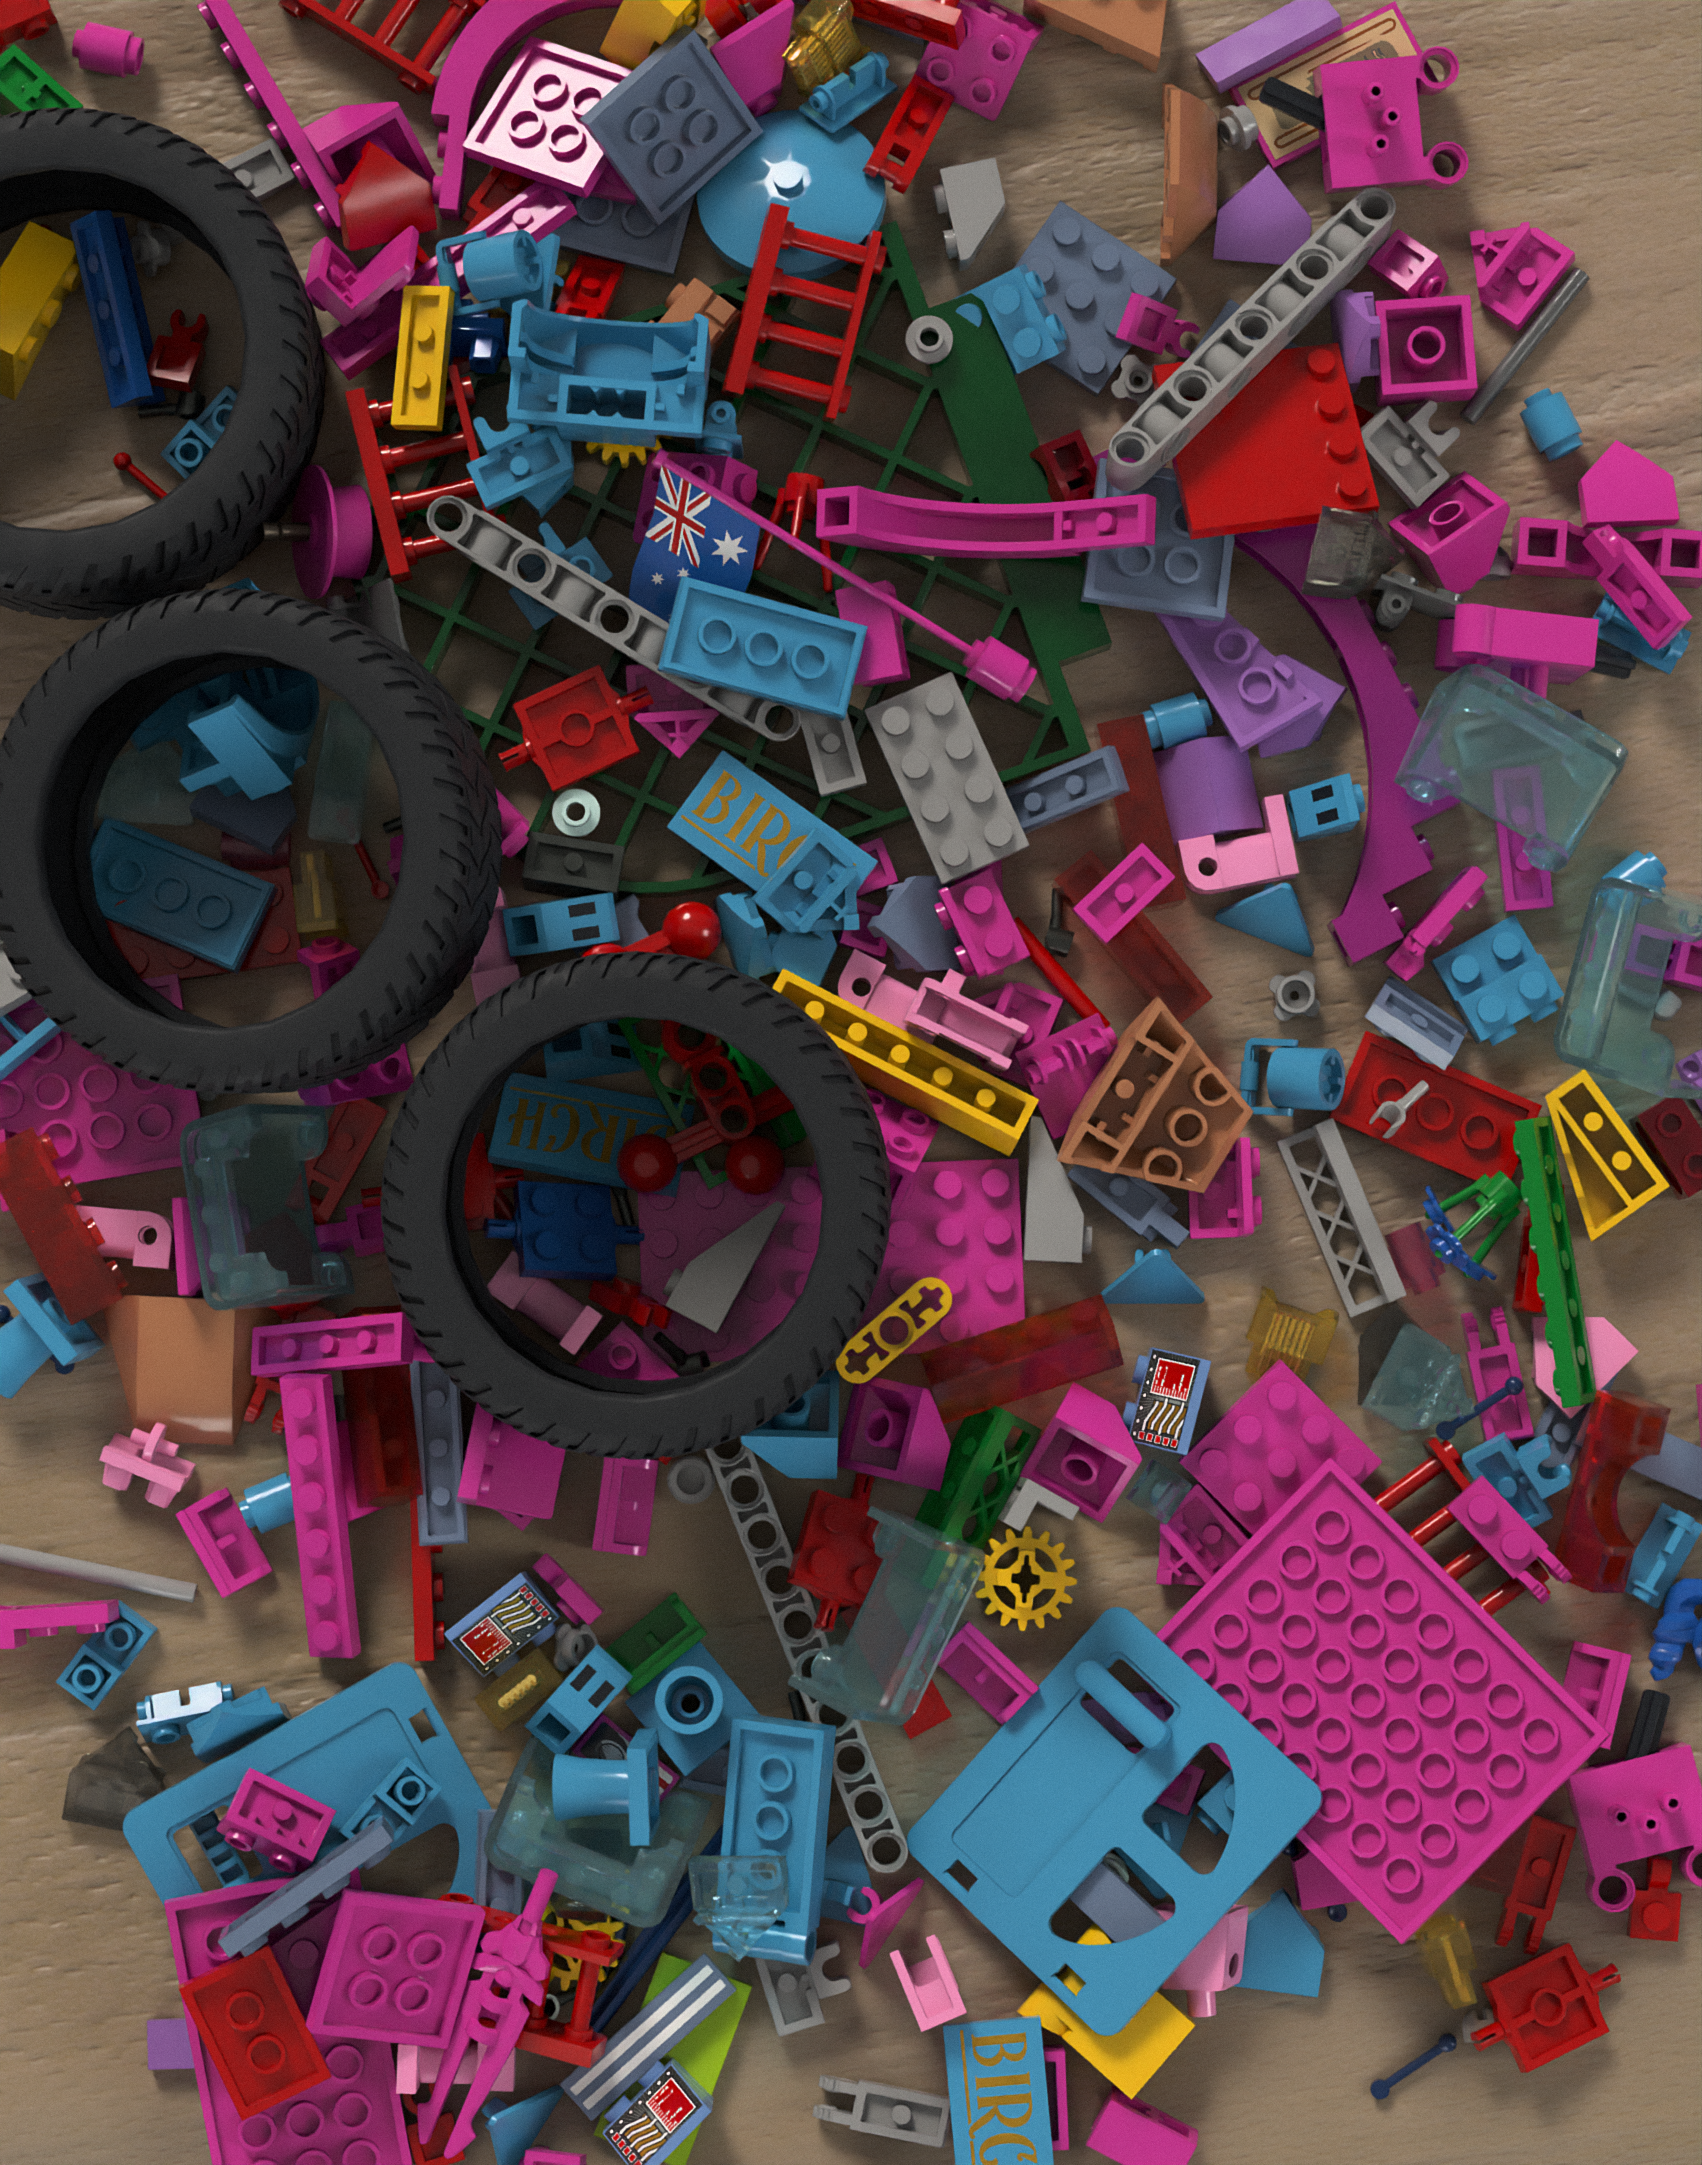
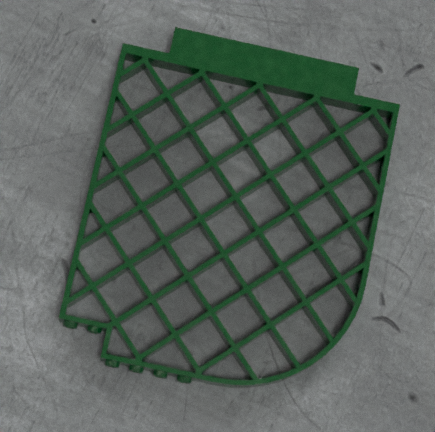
[351,221,1112,898]

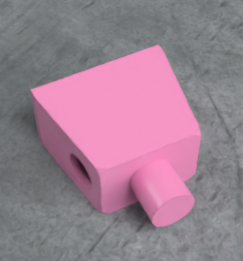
[1153,1902,1248,2017]

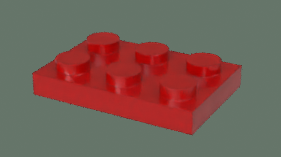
[179,1942,332,2121]

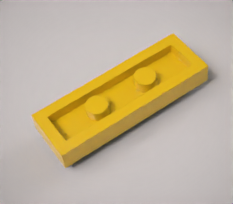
[391,285,455,431]

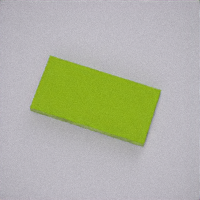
[594,1951,752,2165]

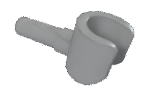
[1613,980,1682,1021]
[1369,1080,1429,1138]

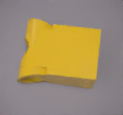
[1017,1922,1196,2100]

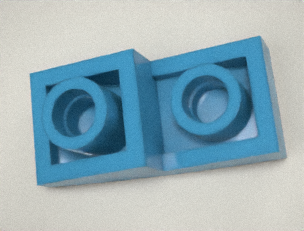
[160,385,238,479]
[56,1600,158,1711]
[338,1757,443,1850]

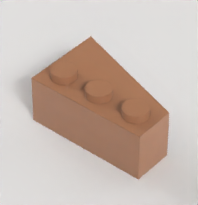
[1022,0,1167,73]

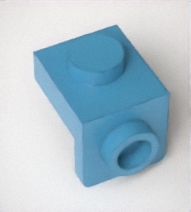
[1195,1768,1235,1836]

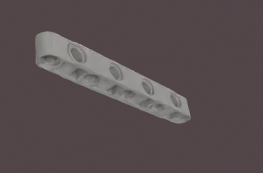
[1105,187,1396,491]
[427,495,801,741]

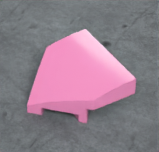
[1531,1317,1639,1419]

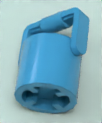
[436,229,543,316]
[1239,1038,1345,1117]

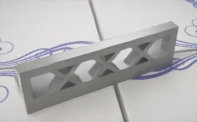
[1276,1118,1407,1318]
[997,1477,1079,1531]

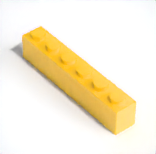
[772,968,1039,1157]

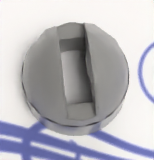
[1479,547,1511,581]
[1462,2007,1494,2043]

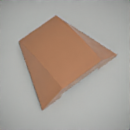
[1160,82,1218,267]
[1056,996,1254,1193]
[99,1294,283,1445]

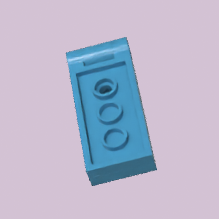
[712,1713,836,1966]

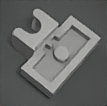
[1360,400,1460,509]
[754,1940,852,2037]

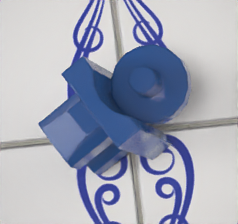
[448,299,509,374]

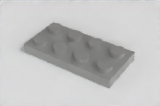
[864,672,1030,886]

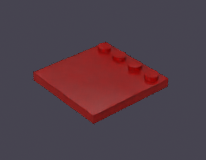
[1151,342,1380,540]

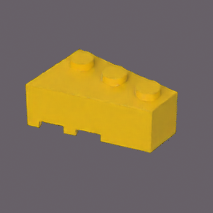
[599,0,706,70]
[0,221,82,401]
[1545,1068,1670,1242]

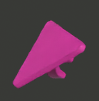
[846,1877,925,1969]

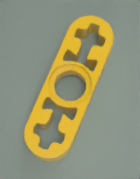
[836,1277,952,1384]

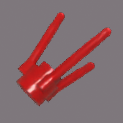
[753,472,833,593]

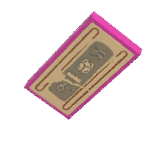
[1228,1,1438,171]

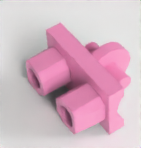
[99,1422,196,1508]

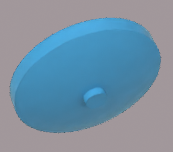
[697,109,887,281]

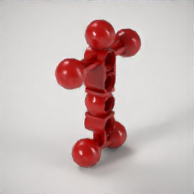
[579,901,795,1195]

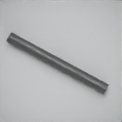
[1460,268,1590,425]

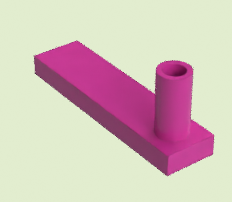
[251,1312,435,1378]

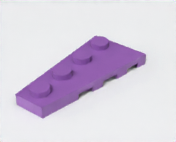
[1154,608,1323,753]

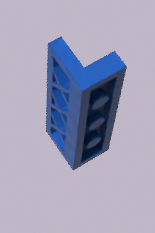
[70,210,166,409]

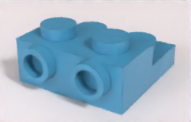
[952,263,1067,375]
[1430,914,1564,1046]

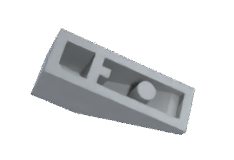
[1023,1116,1092,1264]
[662,1201,786,1334]

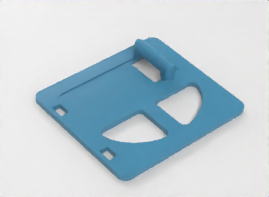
[907,1607,1323,2036]
[123,1662,534,1911]

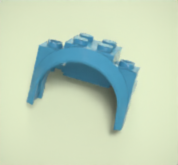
[507,299,711,447]
[179,577,320,801]

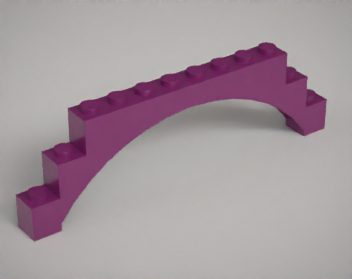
[1093,449,1463,967]

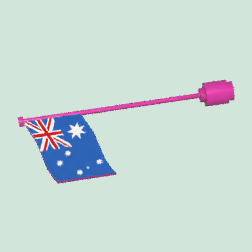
[629,448,1037,703]

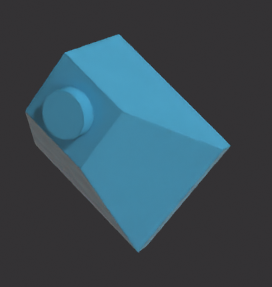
[741,1370,839,1479]

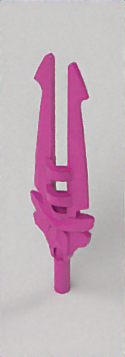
[418,1868,559,2159]

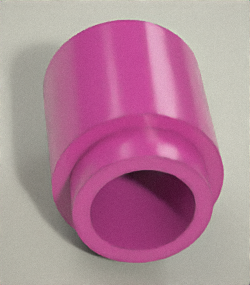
[72,22,145,78]

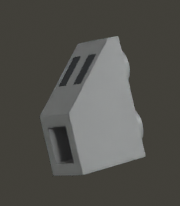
[932,157,1005,271]

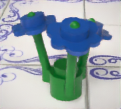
[1422,1170,1523,1282]

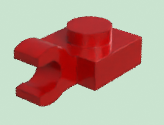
[1627,1855,1682,1942]

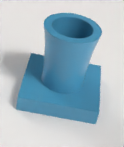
[0,1271,106,1399]
[625,1641,760,1778]
[552,1728,661,1846]

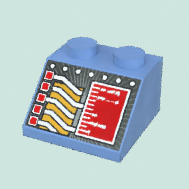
[1122,1347,1211,1455]
[444,1570,562,1678]
[603,2057,714,2165]

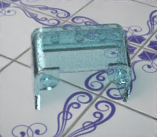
[1553,877,1702,1100]
[787,1506,985,1725]

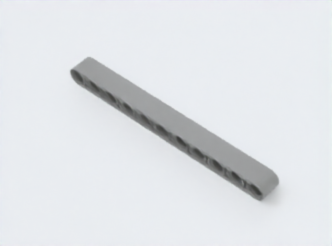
[705,1435,908,1874]

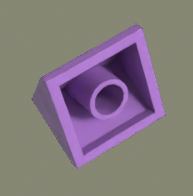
[1151,736,1263,847]

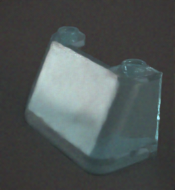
[1393,664,1629,873]
[180,1104,355,1310]
[484,1734,712,1928]

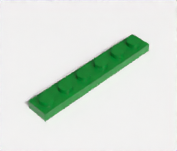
[1513,1116,1598,1408]

